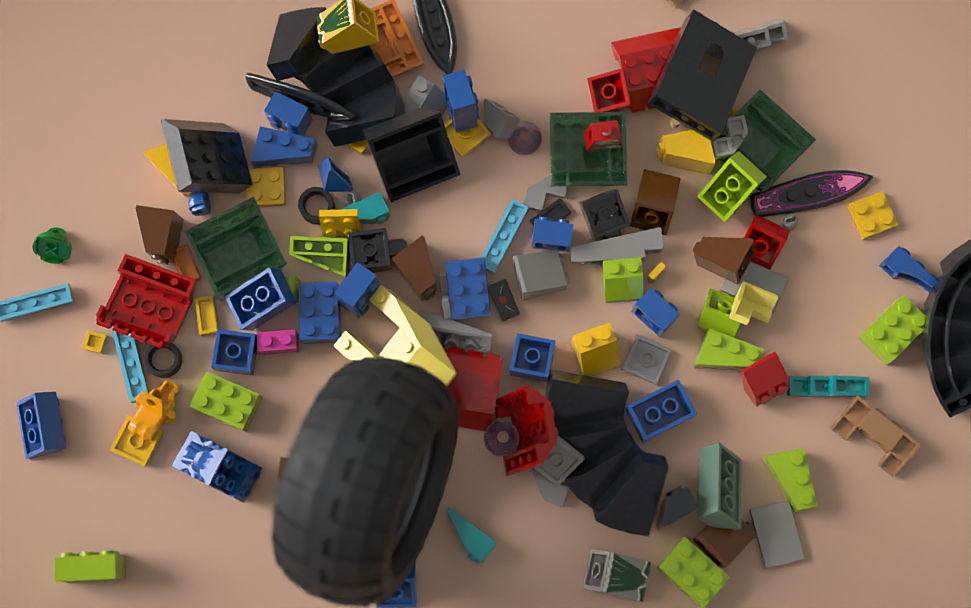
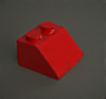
[587,68,631,118]
[743,214,790,270]
[741,352,790,407]

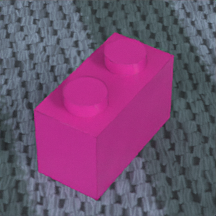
[256,329,299,355]

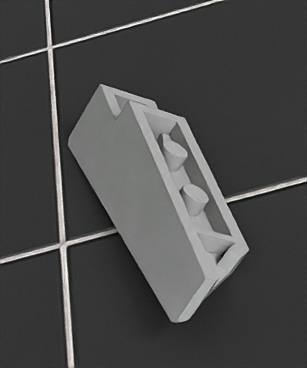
[705,19,788,60]
[571,227,663,265]

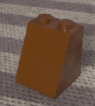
[630,169,681,235]
[136,205,184,265]
[392,235,437,302]
[693,237,756,285]
[692,519,757,568]

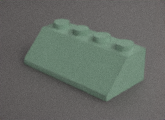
[697,442,742,530]

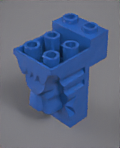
[172,431,262,503]

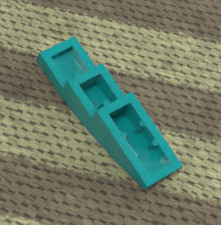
[787,375,870,397]

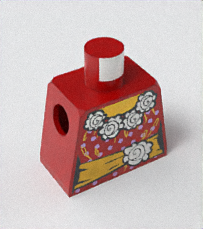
[584,120,623,152]

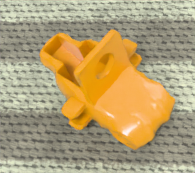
[128,380,179,441]

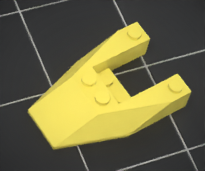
[334,285,457,386]

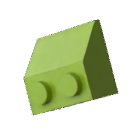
[601,257,643,302]
[697,288,740,337]

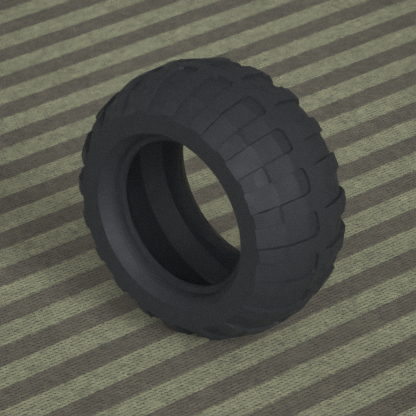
[271,357,460,607]

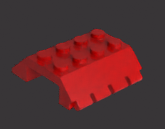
[611,27,681,113]
[96,254,197,349]
[442,345,503,432]
[495,385,558,476]

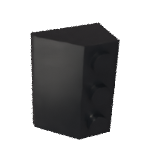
[656,485,699,530]

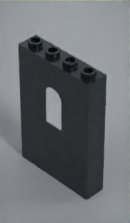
[648,9,757,142]

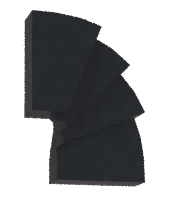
[266,7,405,147]
[923,239,971,418]
[545,370,669,537]

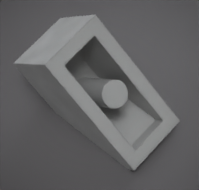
[483,98,520,139]

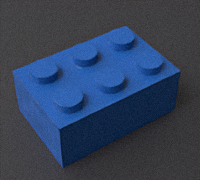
[442,69,480,133]
[445,257,492,320]
[334,262,380,318]
[225,267,297,331]
[299,282,341,344]
[625,380,697,443]

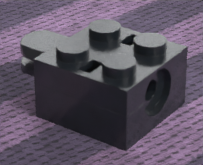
[579,189,630,239]
[348,228,408,273]

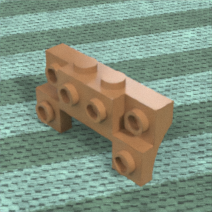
[830,396,921,477]

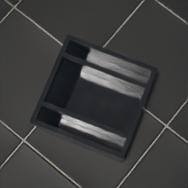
[363,109,461,202]
[161,119,253,194]

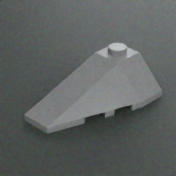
[403,75,448,116]
[418,311,492,354]

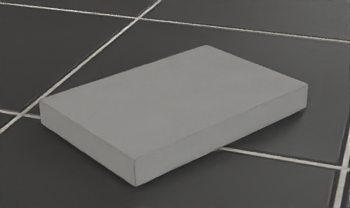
[720,262,788,313]
[750,501,804,568]

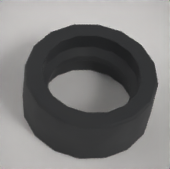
[298,187,335,224]
[143,343,183,378]

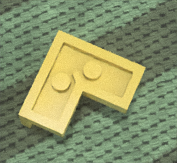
[729,281,779,325]

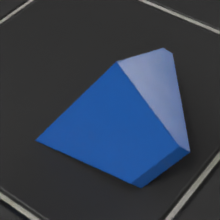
[318,157,353,192]

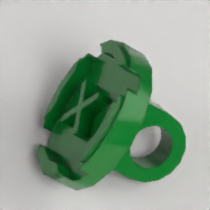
[32,227,72,264]

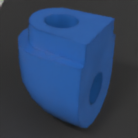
[189,192,211,216]

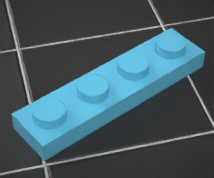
[481,199,529,274]
[0,283,74,323]
[112,329,149,403]

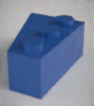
[250,126,317,168]

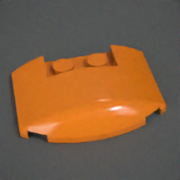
[369,0,424,78]

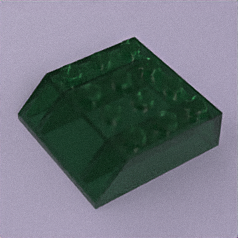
[716,89,816,193]
[549,112,628,187]
[185,197,287,302]

